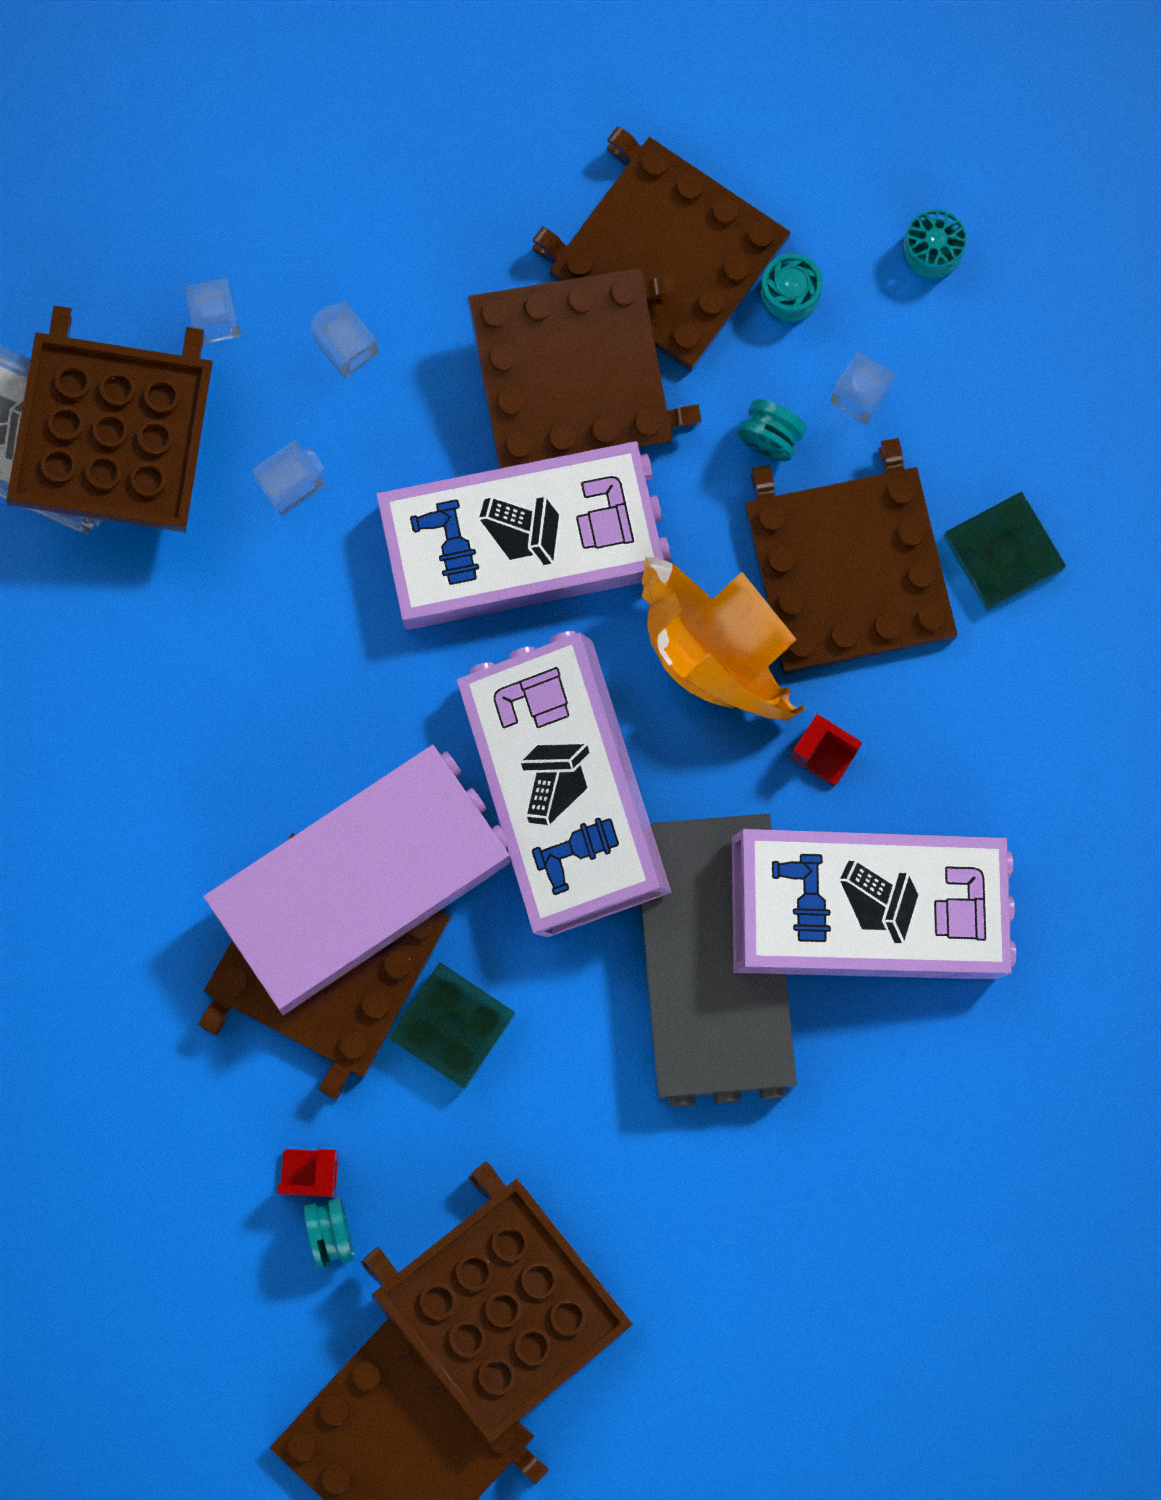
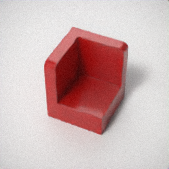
[790,714,862,786]
[277,1149,339,1199]

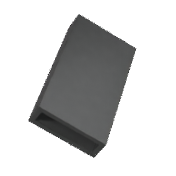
[640,813,797,1108]

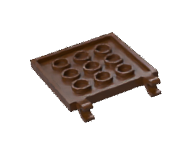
[532,126,791,372]
[467,268,702,469]
[6,305,213,533]
[744,438,958,675]
[198,833,451,1100]
[360,1161,633,1445]
[270,1319,549,1500]

